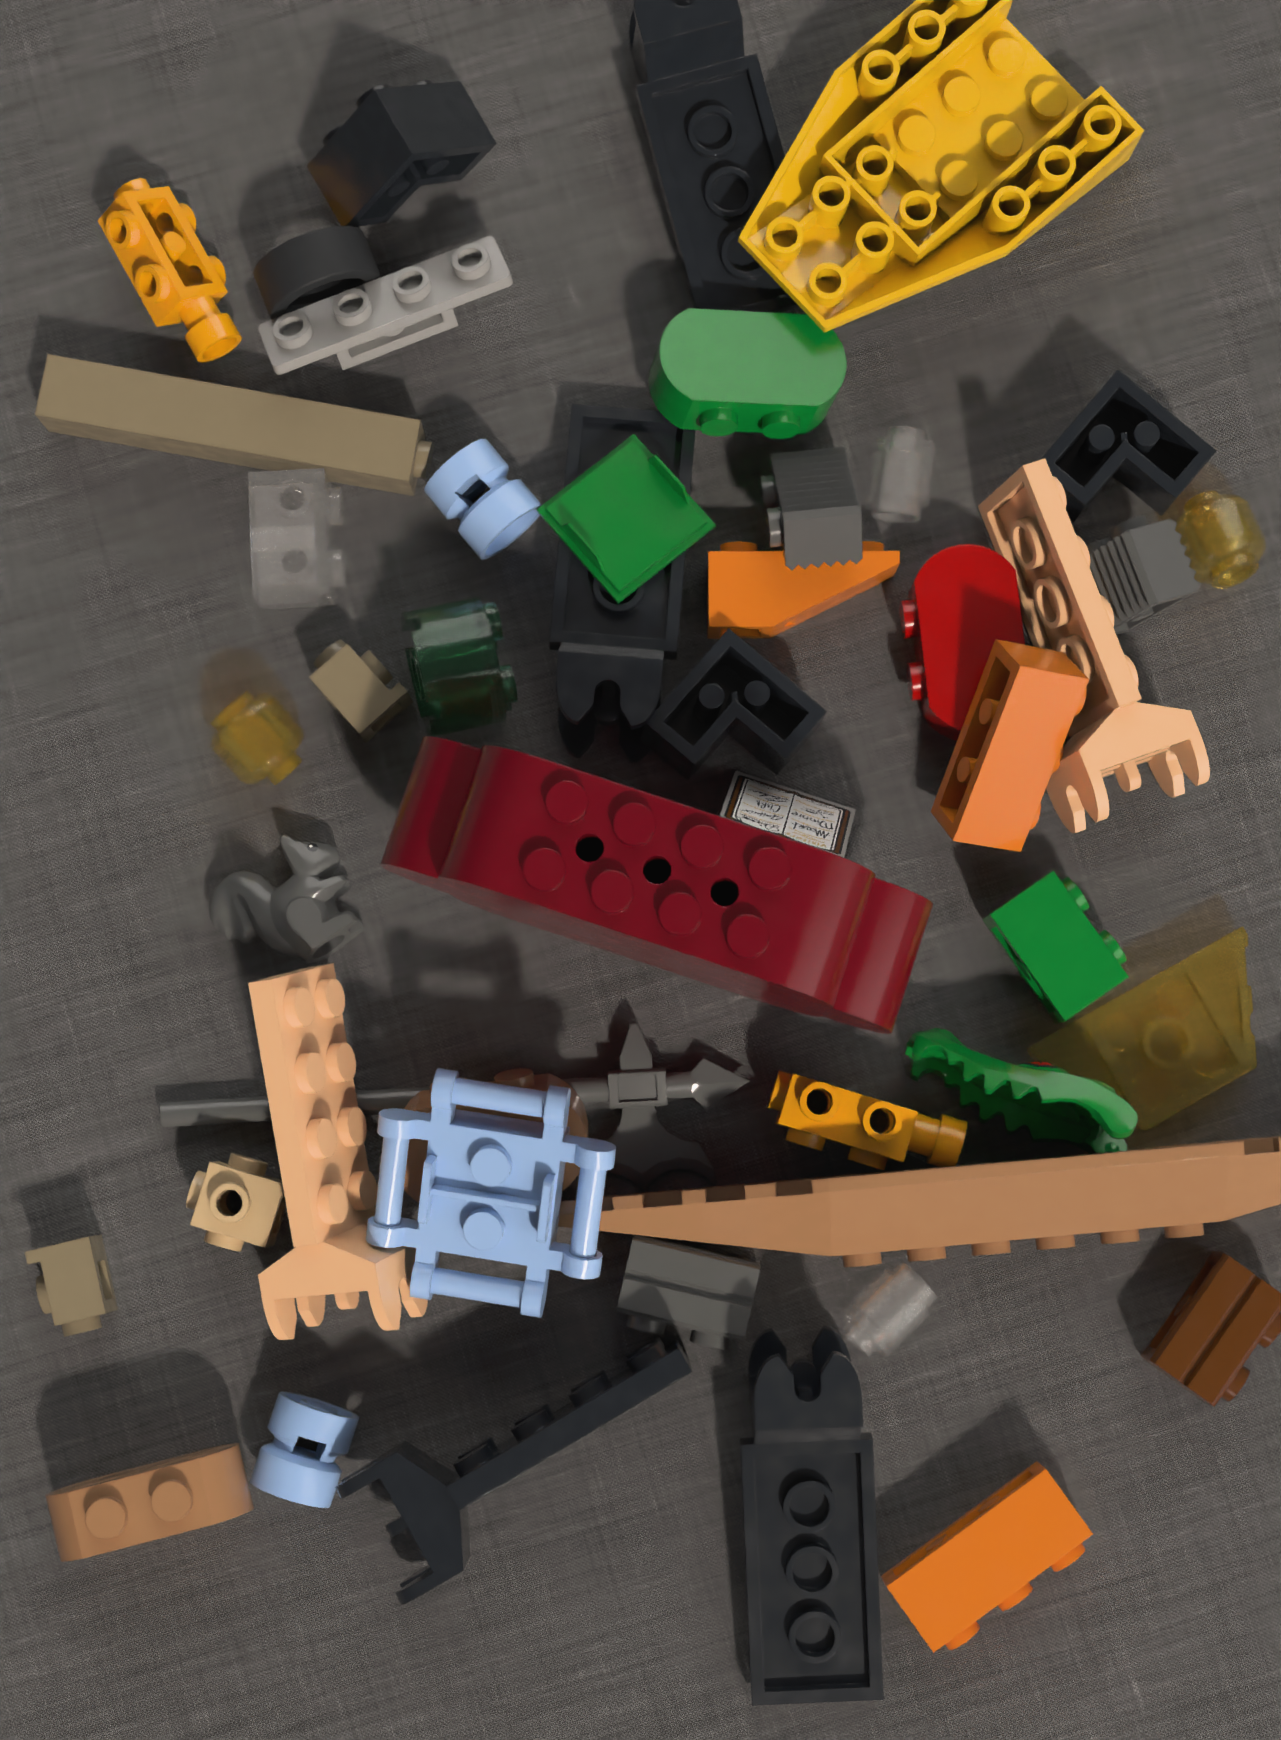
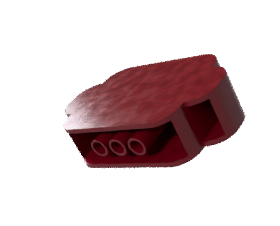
[380,736,933,1034]

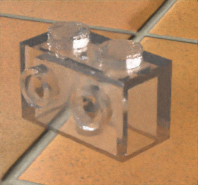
[248,468,346,610]

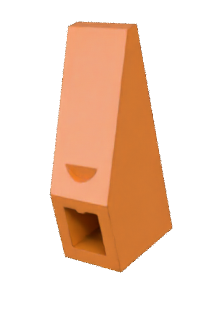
[707,541,900,639]

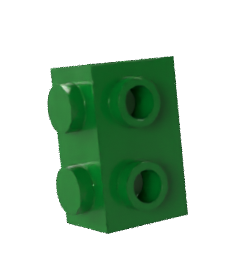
[982,870,1129,1024]

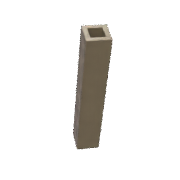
[35,354,434,496]

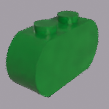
[648,308,847,439]

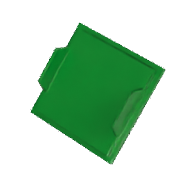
[537,434,716,604]

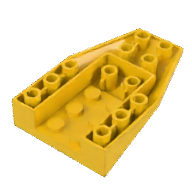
[738,0,1145,333]

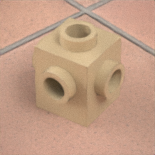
[186,1153,286,1252]

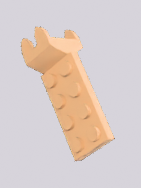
[978,458,1210,833]
[248,963,428,1340]

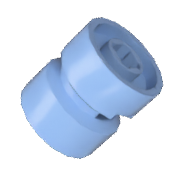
[424,439,542,560]
[250,1392,360,1508]

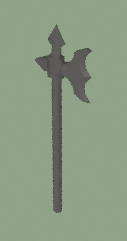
[160,1023,749,1196]

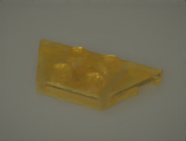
[1026,926,1257,1131]

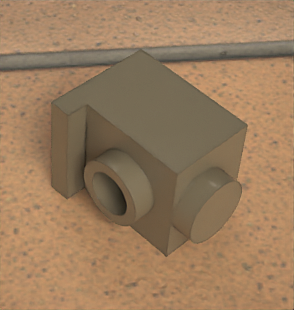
[309,639,413,743]
[25,1234,118,1337]

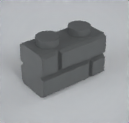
[616,1235,761,1350]

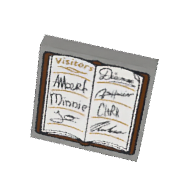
[720,771,856,858]

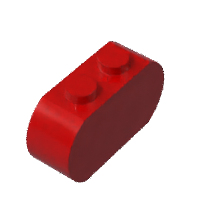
[900,544,1025,741]

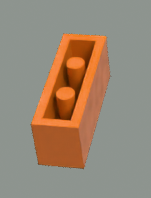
[930,639,1089,852]
[881,1461,1093,1653]

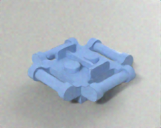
[366,1068,616,1318]

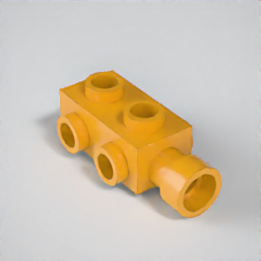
[98,178,242,363]
[768,1070,967,1170]

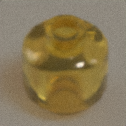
[1175,491,1266,589]
[209,690,305,786]

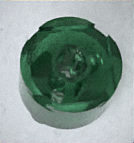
[401,597,518,737]

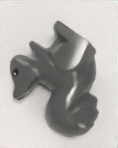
[209,835,365,963]

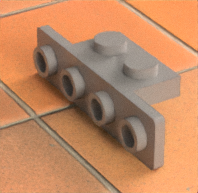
[258,236,513,375]

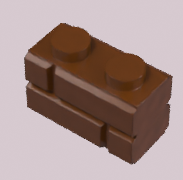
[1140,1251,1281,1407]

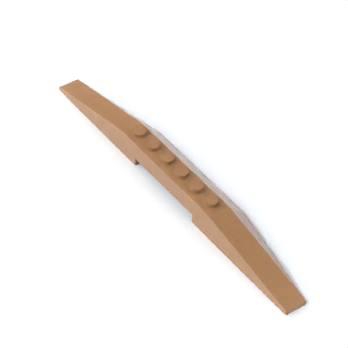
[558,1136,1281,1267]

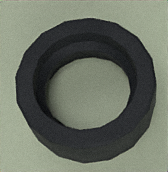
[253,226,381,320]

